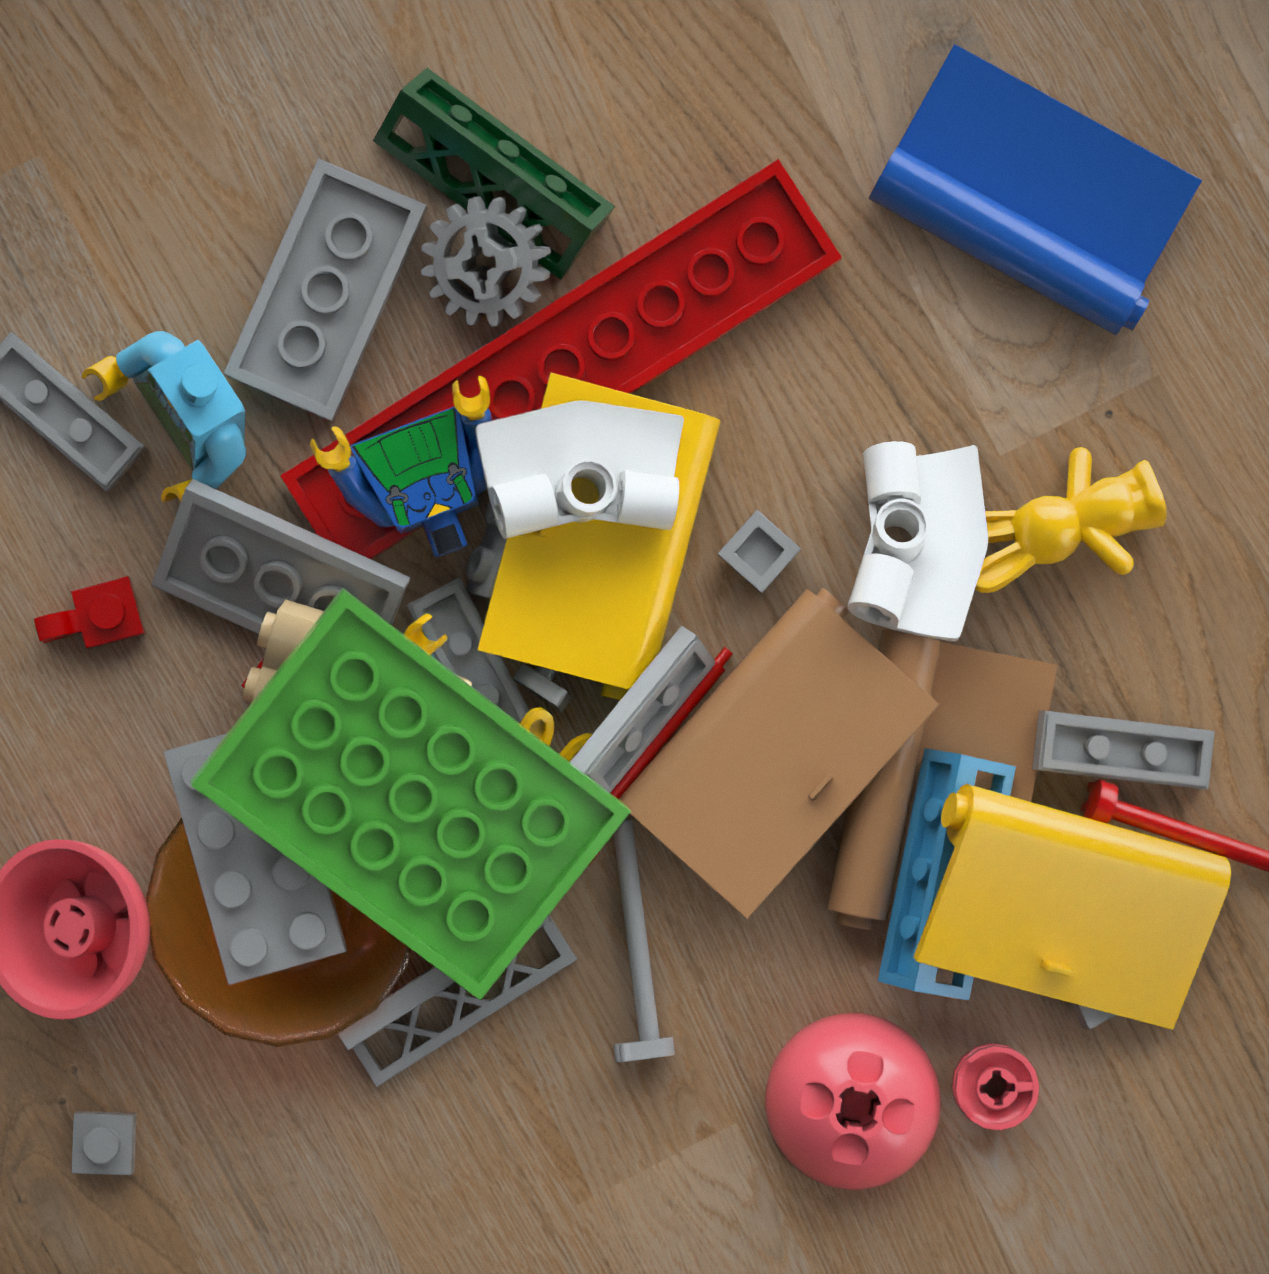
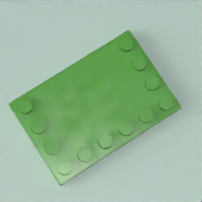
[190,588,631,1000]

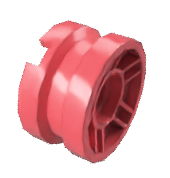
[951,1043,1039,1130]

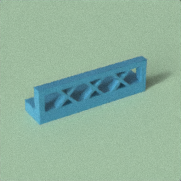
[878,748,1016,1001]

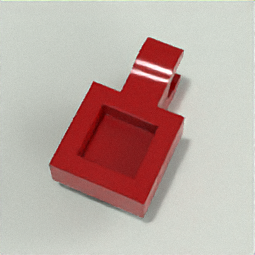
[34,576,146,649]

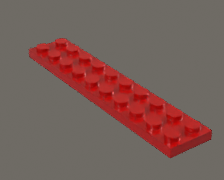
[280,159,842,560]

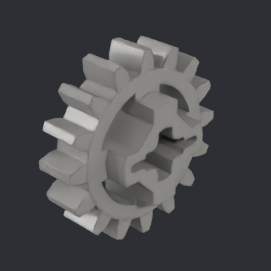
[421,196,551,326]

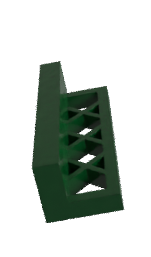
[373,68,615,280]

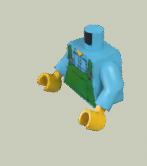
[81,331,246,519]

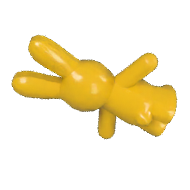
[975,447,1167,593]

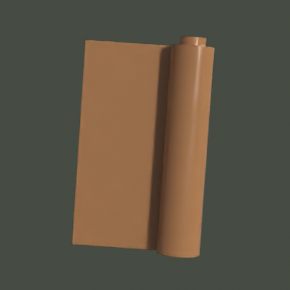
[619,588,940,919]
[827,630,1058,930]

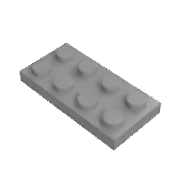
[223,158,428,423]
[152,479,411,634]
[163,733,347,985]

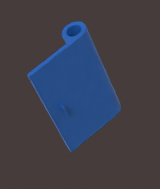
[868,44,1202,335]

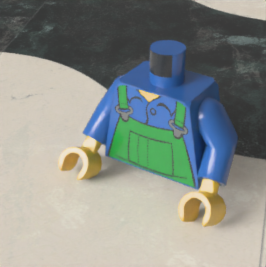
[310,376,492,558]

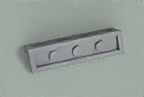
[335,914,577,1087]

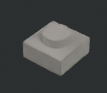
[717,510,801,594]
[71,1111,137,1175]

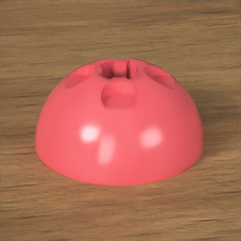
[0,839,150,1020]
[765,1013,941,1190]

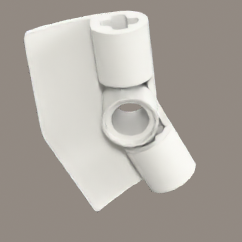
[475,401,684,539]
[847,441,988,641]

